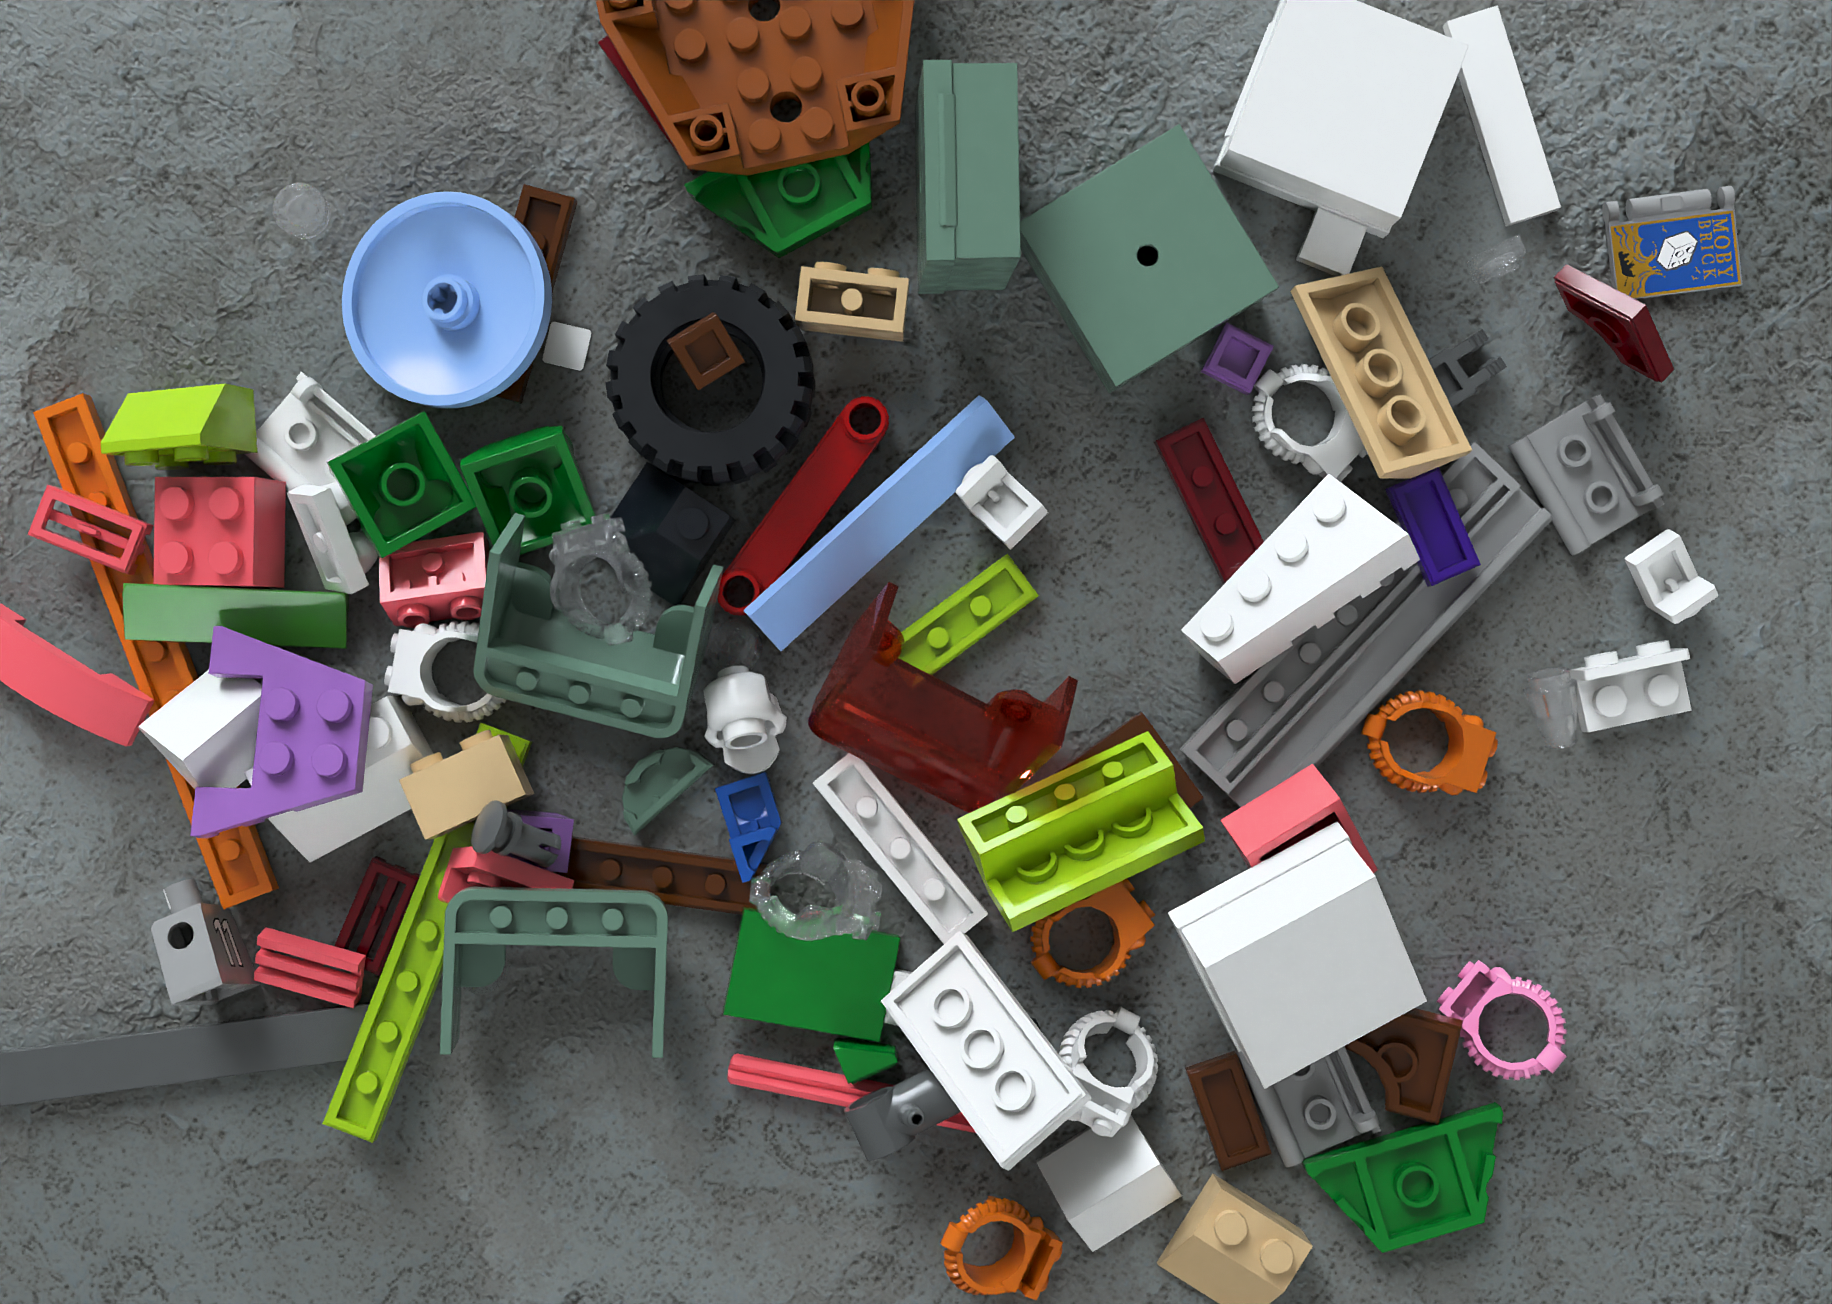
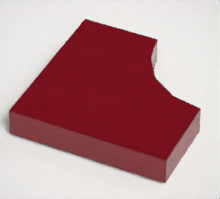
[1554,264,1674,383]

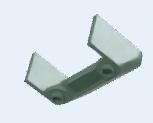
[473,513,724,738]
[440,886,668,1058]

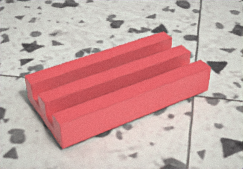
[28,485,154,575]
[254,927,366,1008]

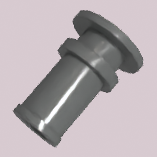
[471,800,561,867]

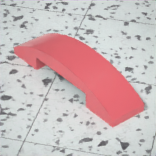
[0,603,155,747]

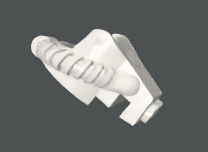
[1252,364,1368,482]
[384,621,507,723]
[1059,1007,1158,1138]

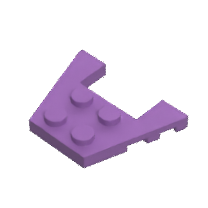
[190,626,373,839]

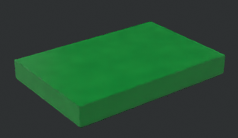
[723,907,901,1042]

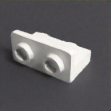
[1569,640,1692,732]

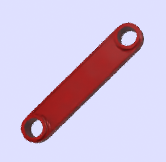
[717,396,889,616]

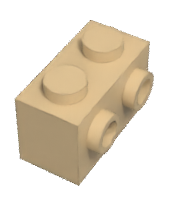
[795,262,909,342]
[399,730,534,840]

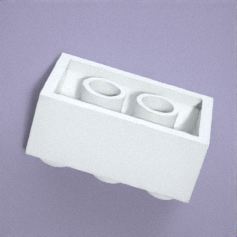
[244,695,433,863]

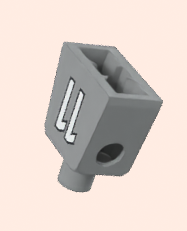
[151,879,261,1005]

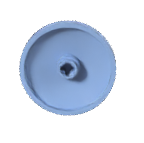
[342,192,552,409]

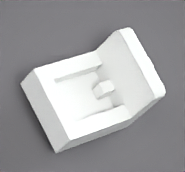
[955,455,1048,550]
[1624,529,1718,624]

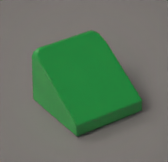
[833,1038,898,1084]

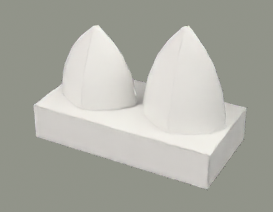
[287,482,378,594]

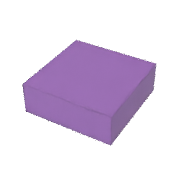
[1201,322,1274,395]

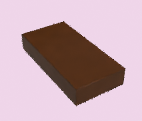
[1185,1051,1272,1171]

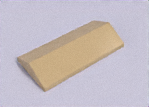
[1290,266,1472,479]

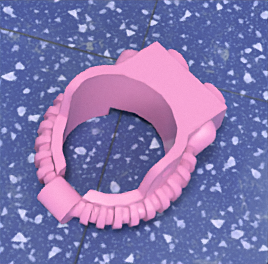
[1437,960,1567,1080]

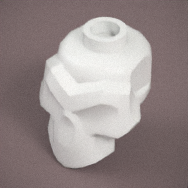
[703,666,787,775]

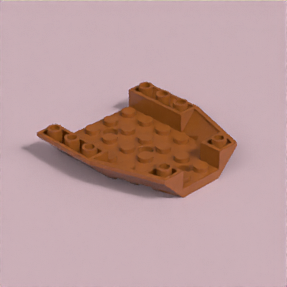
[596,0,915,176]

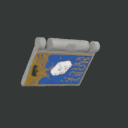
[1602,186,1743,300]

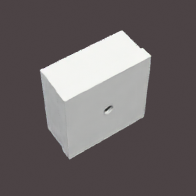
[1213,0,1469,238]
[1168,821,1427,1089]

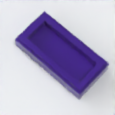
[1385,467,1481,587]

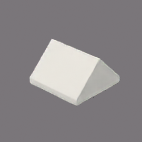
[138,670,262,789]
[1036,1115,1182,1252]

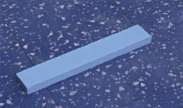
[743,395,1015,651]

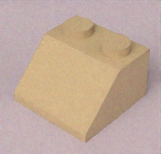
[1157,1173,1313,1304]

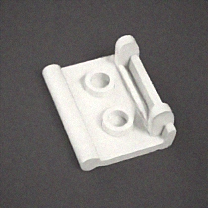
[245,372,376,492]

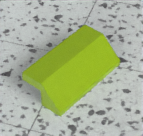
[957,731,1205,932]

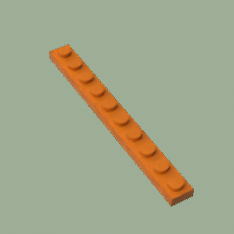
[33,393,279,910]

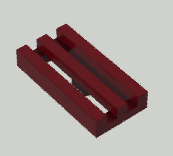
[334,856,420,976]

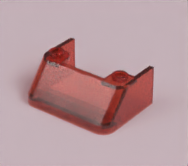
[808,582,1078,813]

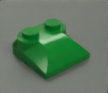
[326,411,476,558]
[460,426,600,555]

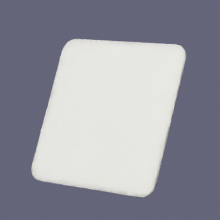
[542,322,591,371]

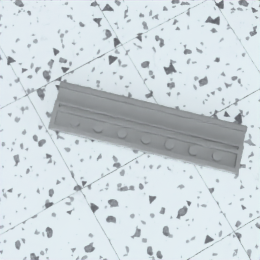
[1179,442,1553,808]

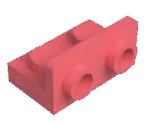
[379,531,489,628]
[438,846,575,904]

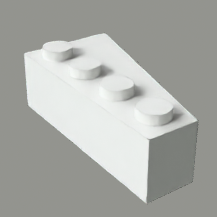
[1181,474,1420,684]

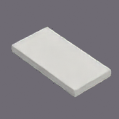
[881,931,1092,1171]

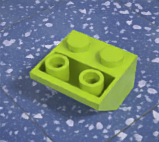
[101,383,258,470]

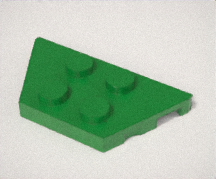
[684,142,872,258]
[1302,1102,1503,1253]

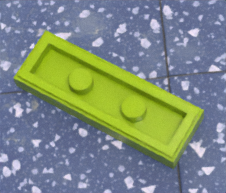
[880,553,1039,690]

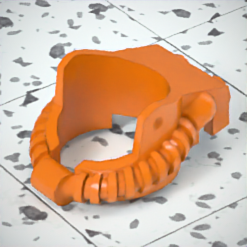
[1361,690,1498,796]
[1030,879,1155,989]
[940,1196,1063,1300]

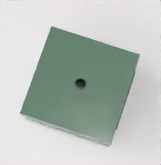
[915,60,1021,294]
[1020,124,1279,394]

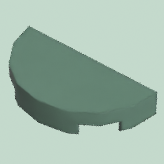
[622,747,715,836]

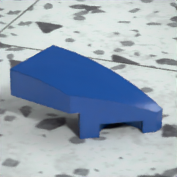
[715,772,782,883]

